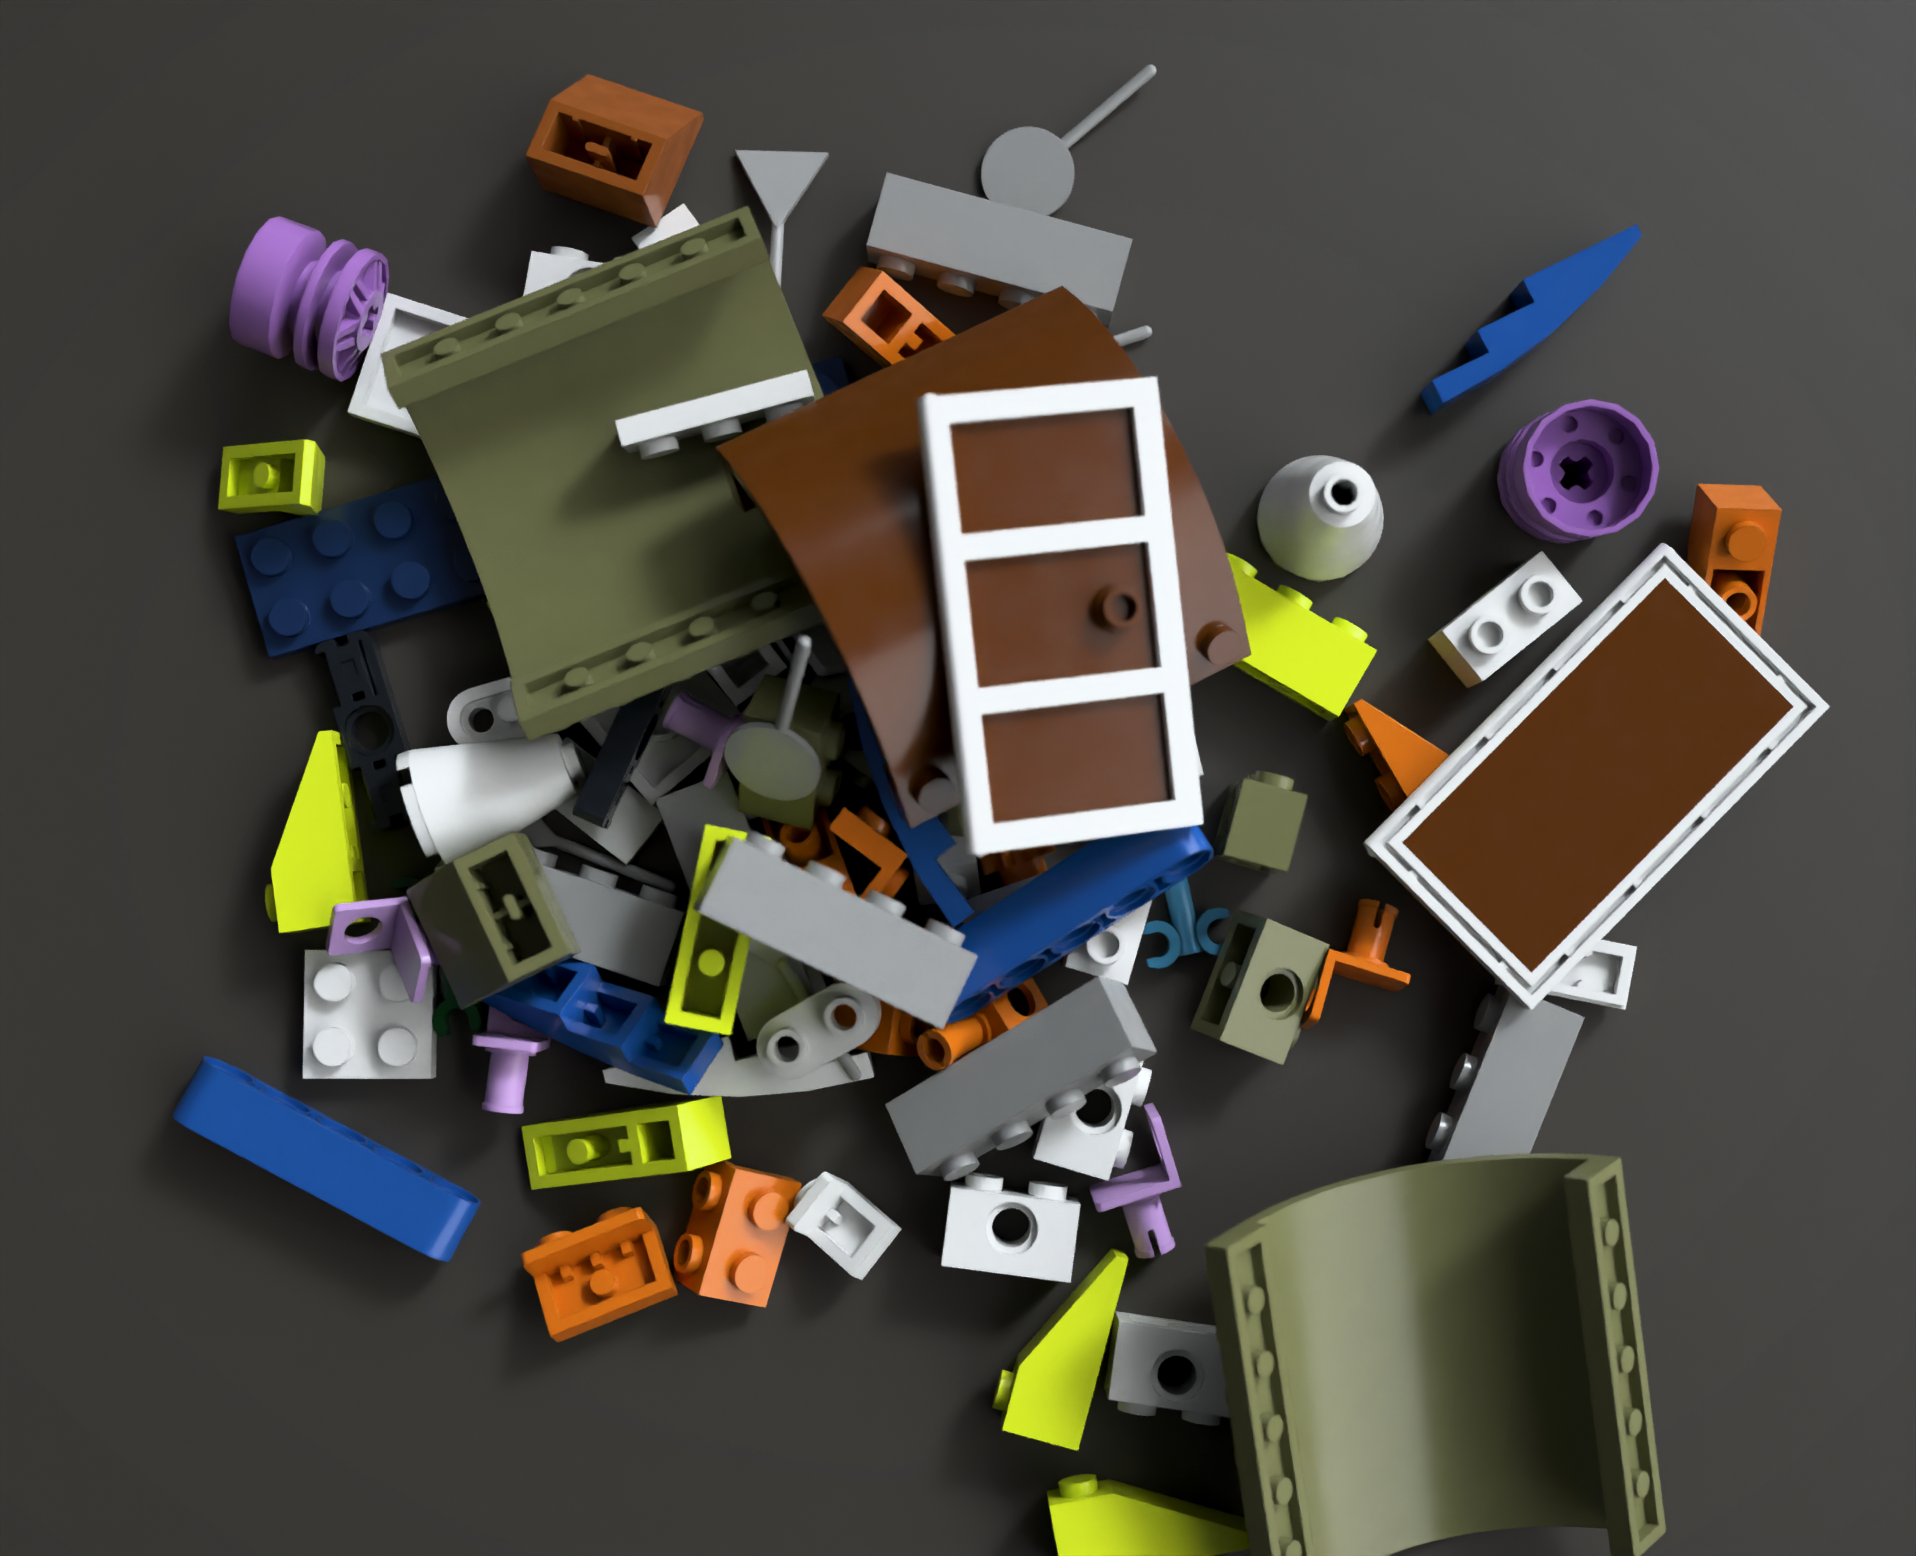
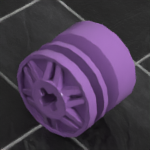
[229,216,389,382]
[1497,399,1659,544]

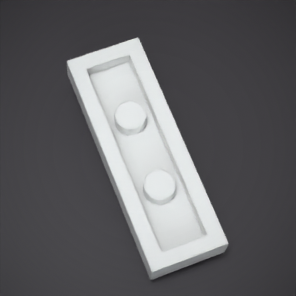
[615,370,816,460]

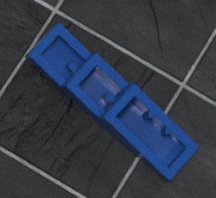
[1420,224,1642,416]
[846,675,975,928]
[481,958,724,1095]

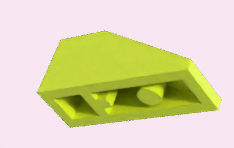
[265,730,371,933]
[521,1096,731,1190]
[992,1248,1129,1451]
[1047,1474,1250,1556]

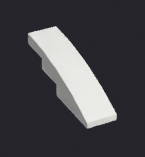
[602,1033,876,1097]

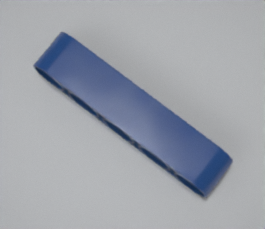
[946,825,1214,1024]
[172,1056,481,1262]

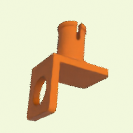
[1301,899,1411,1030]
[917,977,1049,1071]

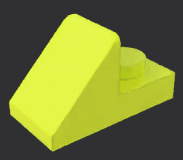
[218,439,325,516]

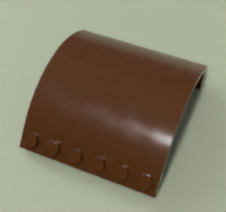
[716,286,1252,829]

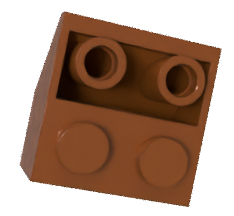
[525,74,705,228]

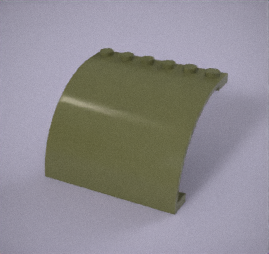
[381,206,824,741]
[1204,1153,1666,1556]

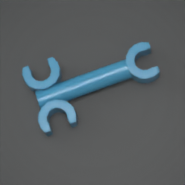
[1142,878,1230,969]

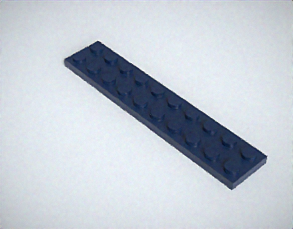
[234,355,850,660]

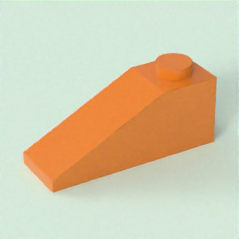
[822,266,955,368]

